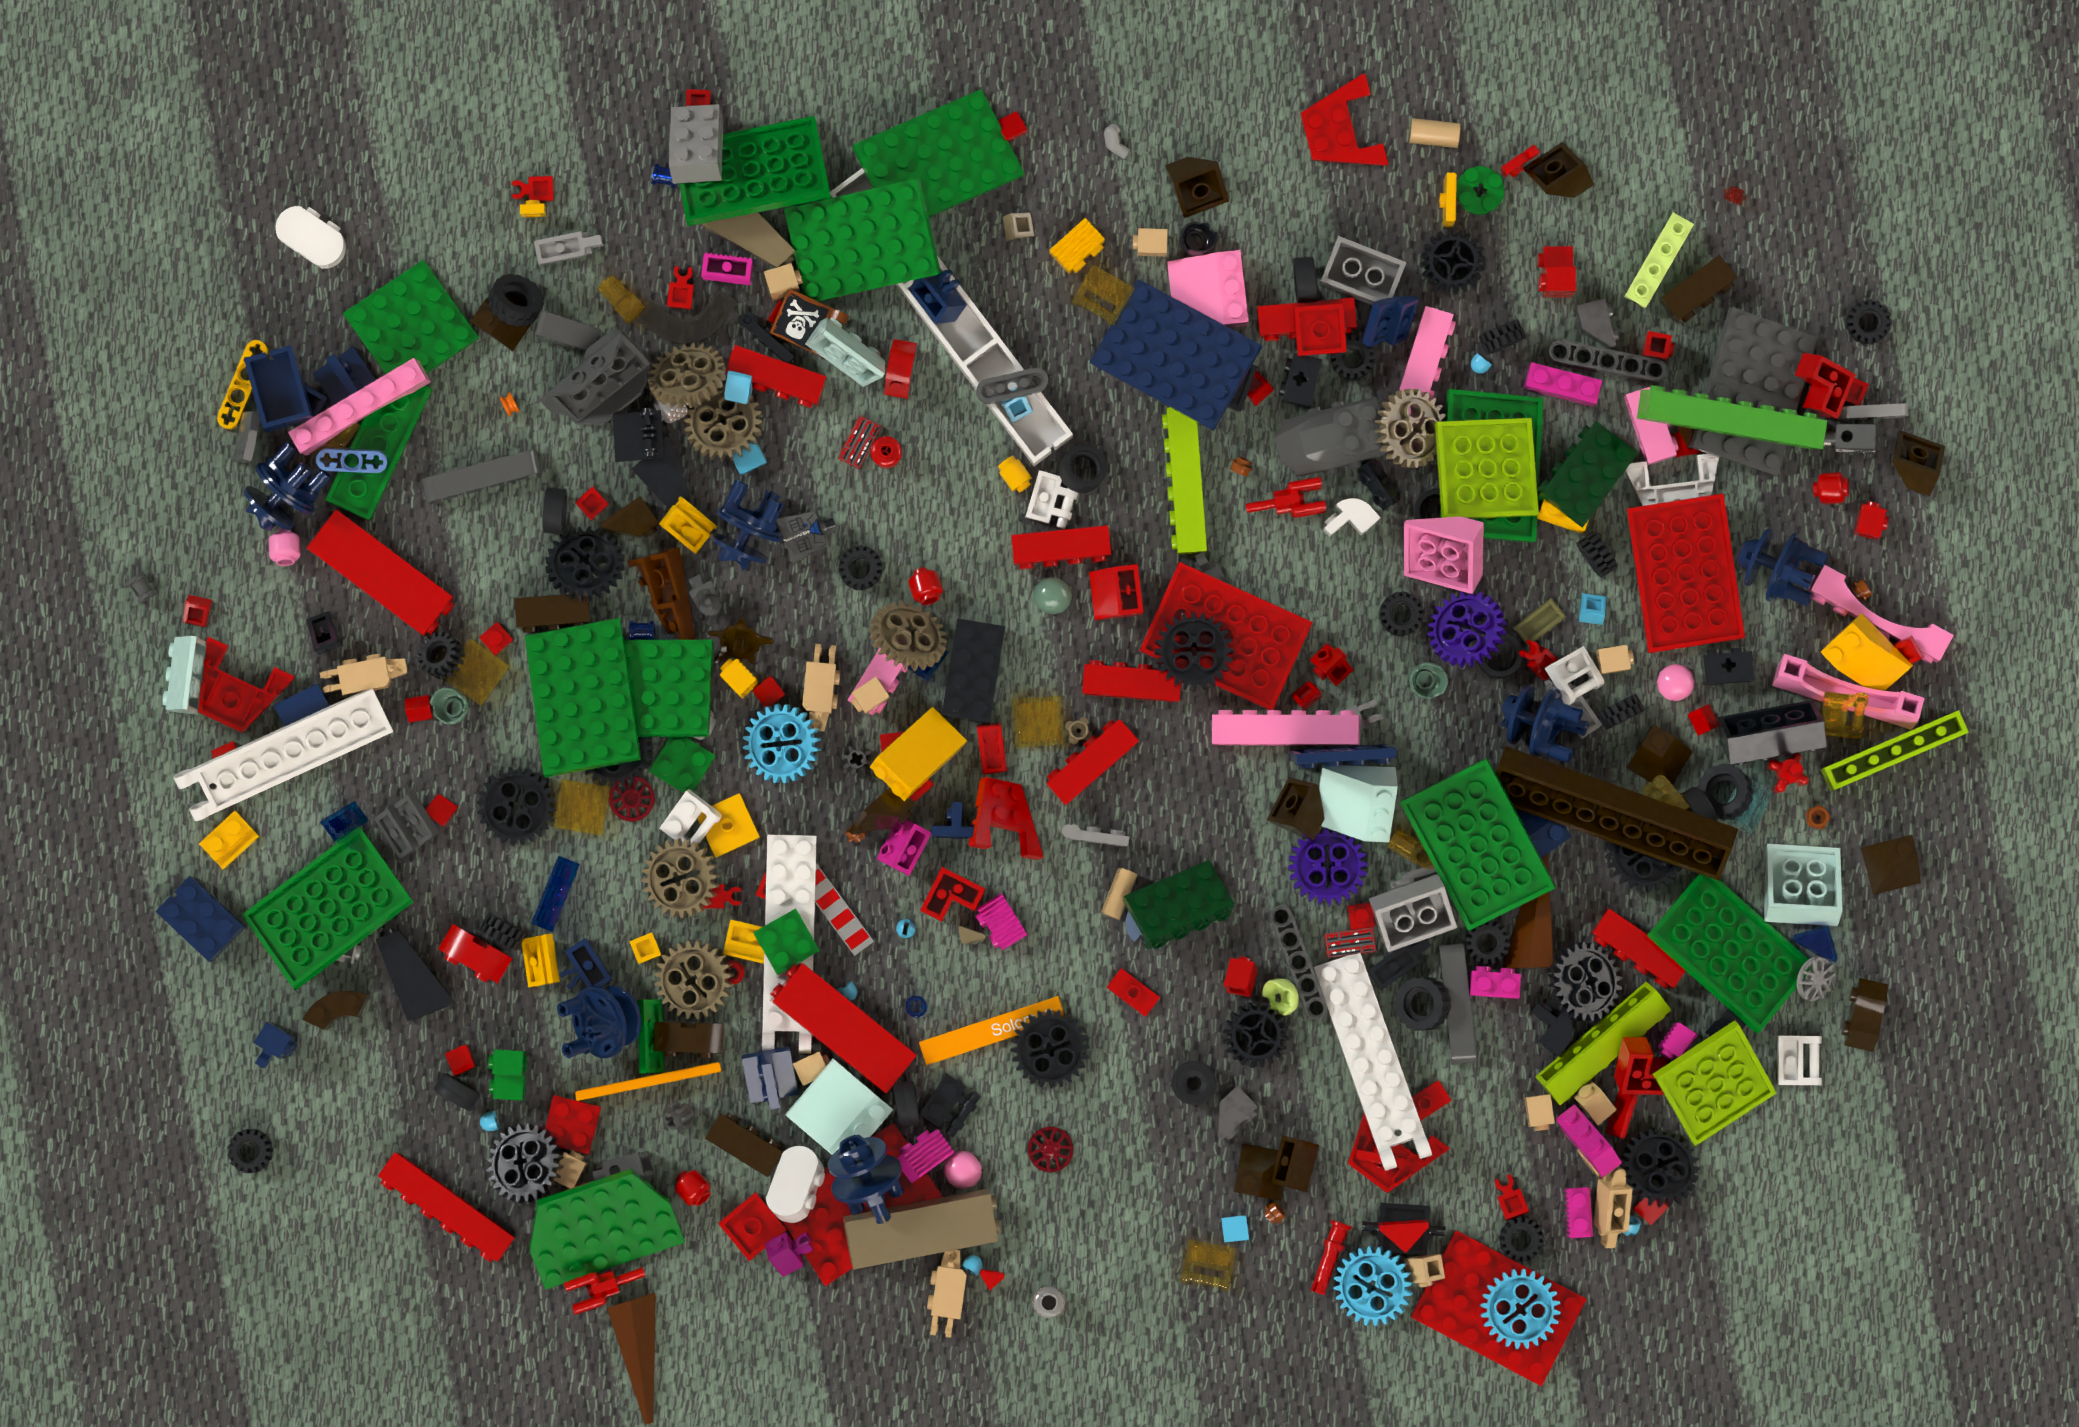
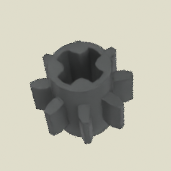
[842,745,872,775]
[664,1100,694,1133]

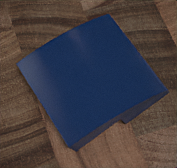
[1362,296,1419,347]
[274,683,329,726]

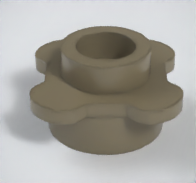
[1065,717,1092,744]

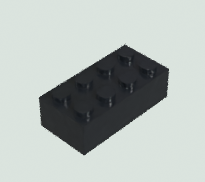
[941,618,1006,724]
[1718,700,1827,765]

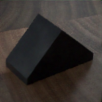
[306,611,342,655]

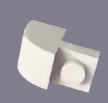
[1324,498,1380,537]

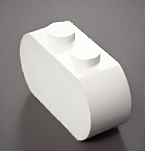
[276,206,346,269]
[766,1146,825,1223]

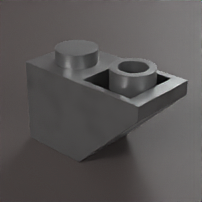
[1575,299,1619,350]
[1218,1085,1258,1141]

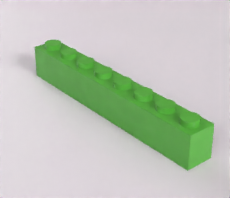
[1637,385,1827,450]

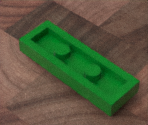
[637,999,664,1073]

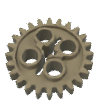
[648,343,727,409]
[684,384,763,462]
[1374,389,1446,468]
[869,601,947,671]
[641,838,720,918]
[654,940,734,1019]

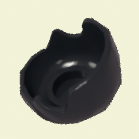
[1179,222,1218,257]

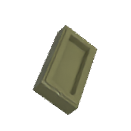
[1513,598,1566,647]

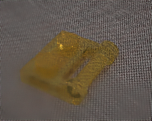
[1071,265,1135,326]
[1821,692,1869,739]
[1642,775,1690,810]
[1180,1239,1237,1292]

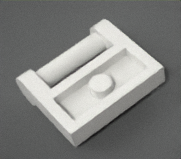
[1545,646,1604,705]
[659,789,722,846]
[1777,1036,1822,1085]

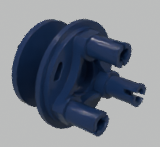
[243,441,331,531]
[710,480,785,570]
[1737,528,1828,607]
[1501,685,1589,763]
[557,985,641,1059]
[828,1135,904,1224]

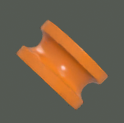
[499,392,520,417]

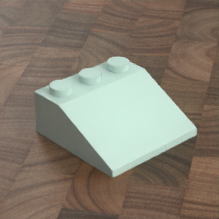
[805,318,885,387]
[163,636,206,715]
[1319,765,1398,842]
[1764,844,1842,926]
[785,1059,893,1155]

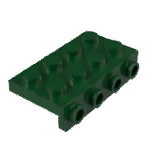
[1537,421,1638,528]
[1123,860,1234,950]

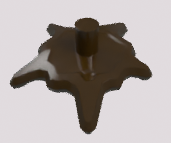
[708,617,774,664]

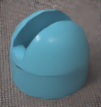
[1471,353,1492,374]
[896,919,916,938]
[837,981,857,1001]
[480,1110,499,1131]
[1623,1215,1641,1236]
[961,1255,982,1276]

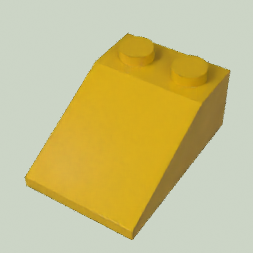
[1821,613,1913,691]

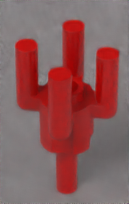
[1245,477,1326,518]
[1765,752,1809,794]
[564,1267,646,1315]

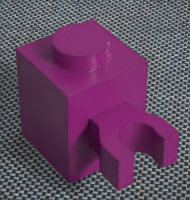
[765,1232,813,1277]

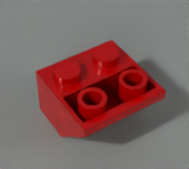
[1089,564,1144,621]

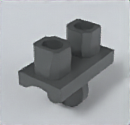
[689,574,722,617]

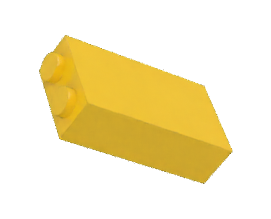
[870,707,967,801]

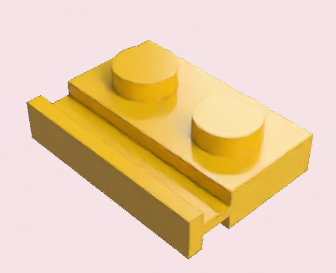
[659,496,717,554]
[199,811,260,870]
[723,919,764,964]
[522,933,560,988]

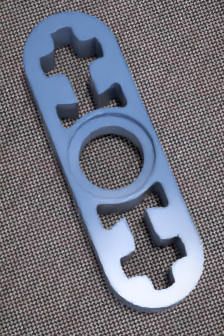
[316,448,388,473]

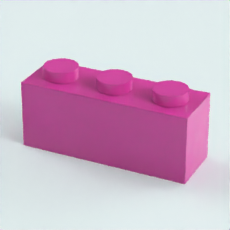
[1523,362,1602,407]
[1555,1104,1622,1178]

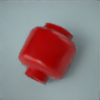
[871,436,902,469]
[1813,472,1849,505]
[908,567,943,605]
[674,1170,711,1206]

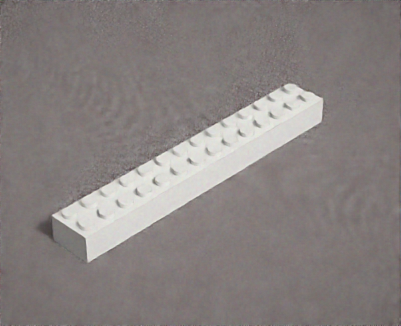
[830,168,1073,466]

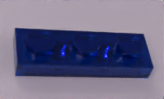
[531,856,580,932]

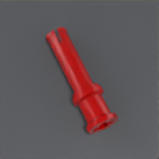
[1310,1219,1352,1295]

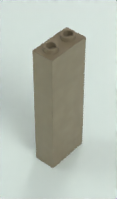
[843,1189,1001,1269]

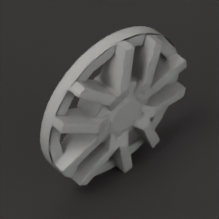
[1797,956,1835,1002]

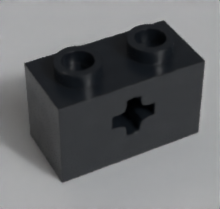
[1279,353,1322,409]
[1701,647,1755,686]

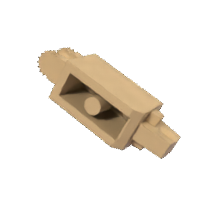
[802,644,841,732]
[320,654,408,697]
[1594,1166,1632,1248]
[927,1250,967,1338]

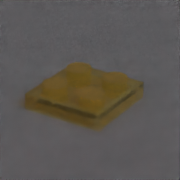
[444,639,510,706]
[1012,696,1064,748]
[554,779,611,836]

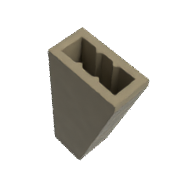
[701,212,795,268]

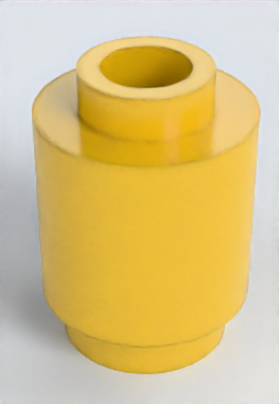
[998,456,1032,493]

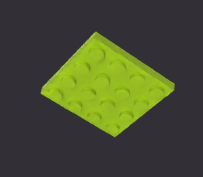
[1435,418,1539,519]
[1653,1021,1777,1146]

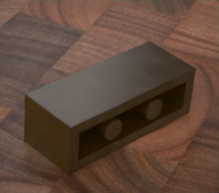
[1659,254,1737,324]
[514,594,591,633]
[705,1112,783,1177]

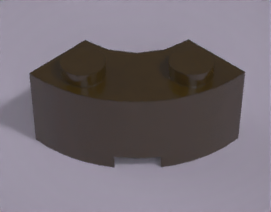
[1841,978,1888,1052]
[302,991,370,1030]
[653,1022,724,1058]

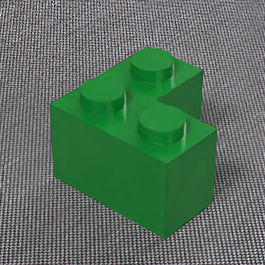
[488,1049,528,1101]

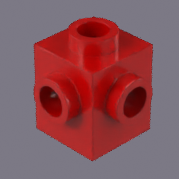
[1310,643,1353,687]

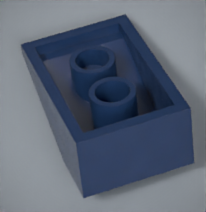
[1515,808,1572,858]

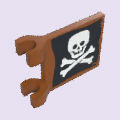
[769,289,849,359]

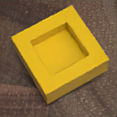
[520,200,546,218]
[629,932,662,964]

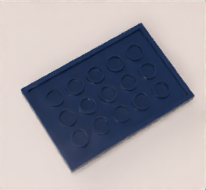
[1089,279,1262,431]
[1289,744,1396,768]

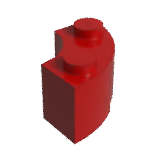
[438,924,513,984]

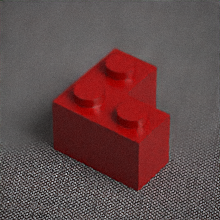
[1537,246,1576,298]
[1795,353,1856,419]
[920,867,986,922]
[1614,1037,1668,1095]

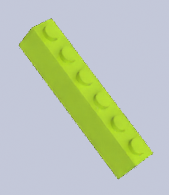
[1162,408,1207,555]
[1820,710,1969,792]
[1535,982,1671,1105]

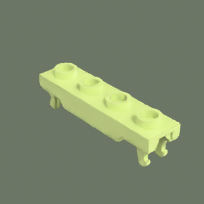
[1624,212,1694,308]

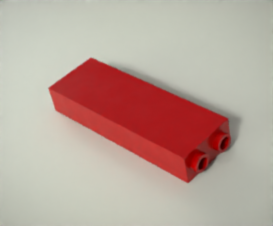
[307,510,455,637]
[770,963,917,1093]

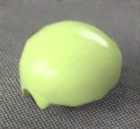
[1262,978,1299,1015]

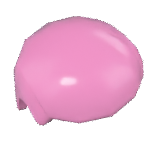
[1657,664,1695,701]
[943,1150,982,1189]

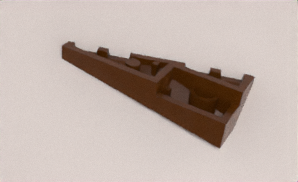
[628,547,696,640]
[1503,854,1553,969]
[607,1292,656,1425]

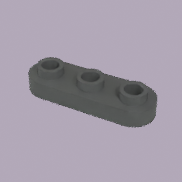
[976,368,1048,404]

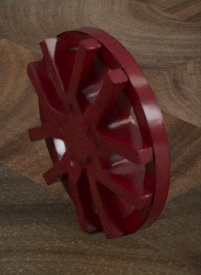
[609,776,655,822]
[1028,1127,1074,1173]

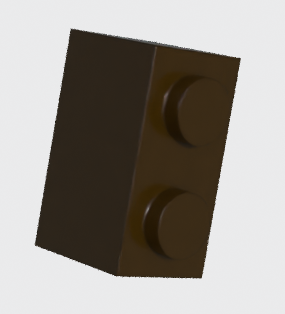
[1270,1135,1319,1192]

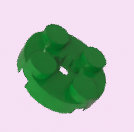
[1456,166,1504,215]

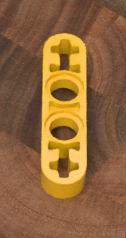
[217,340,268,430]

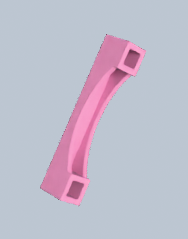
[288,358,431,456]
[1809,565,1954,664]
[1772,654,1924,730]

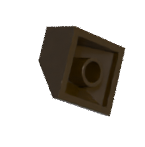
[1523,142,1594,198]
[1165,157,1229,218]
[470,294,531,352]
[1892,430,1946,496]
[600,496,659,539]
[1626,725,1693,793]
[1267,777,1325,840]
[848,787,916,835]
[1861,835,1921,895]
[1233,1143,1284,1201]

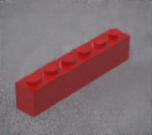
[378,1152,516,1263]

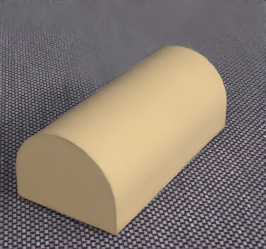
[1409,118,1460,148]
[1101,868,1138,920]

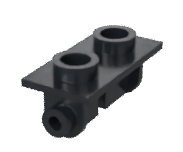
[1357,459,1400,511]

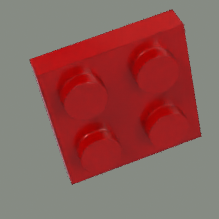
[1294,303,1347,356]
[545,1095,601,1155]
[718,1192,787,1261]

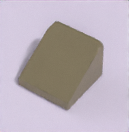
[1002,212,1034,241]
[958,926,986,945]

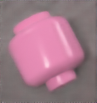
[268,528,301,566]

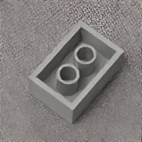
[669,104,723,183]
[1319,236,1406,306]
[1369,874,1457,952]

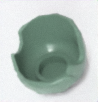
[1033,577,1072,615]
[1409,662,1448,699]
[430,687,469,725]

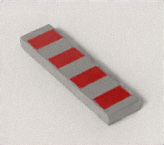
[815,863,874,956]

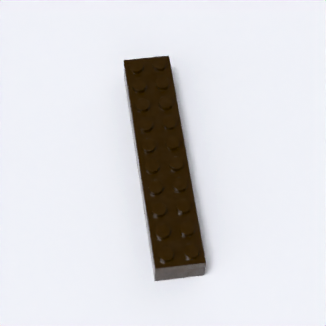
[1496,746,1738,881]

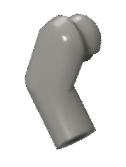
[1104,124,1131,159]

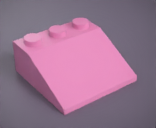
[1167,250,1249,328]
[1404,516,1484,594]

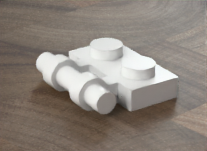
[1025,470,1078,529]

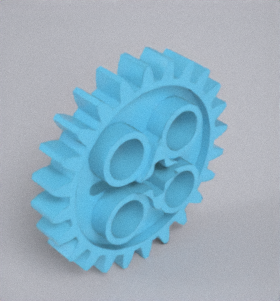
[743,704,821,783]
[1333,1245,1414,1326]
[1480,1269,1561,1349]

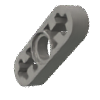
[1838,404,1909,421]

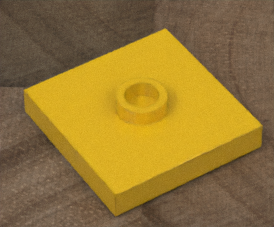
[1439,172,1457,228]
[697,793,760,858]

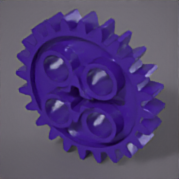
[1428,591,1507,668]
[1288,827,1367,907]

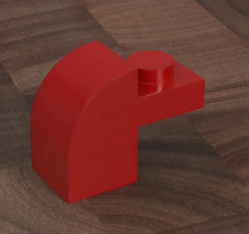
[884,339,917,399]

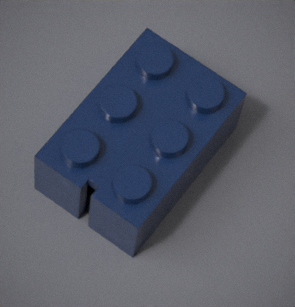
[244,345,313,432]
[155,876,246,963]

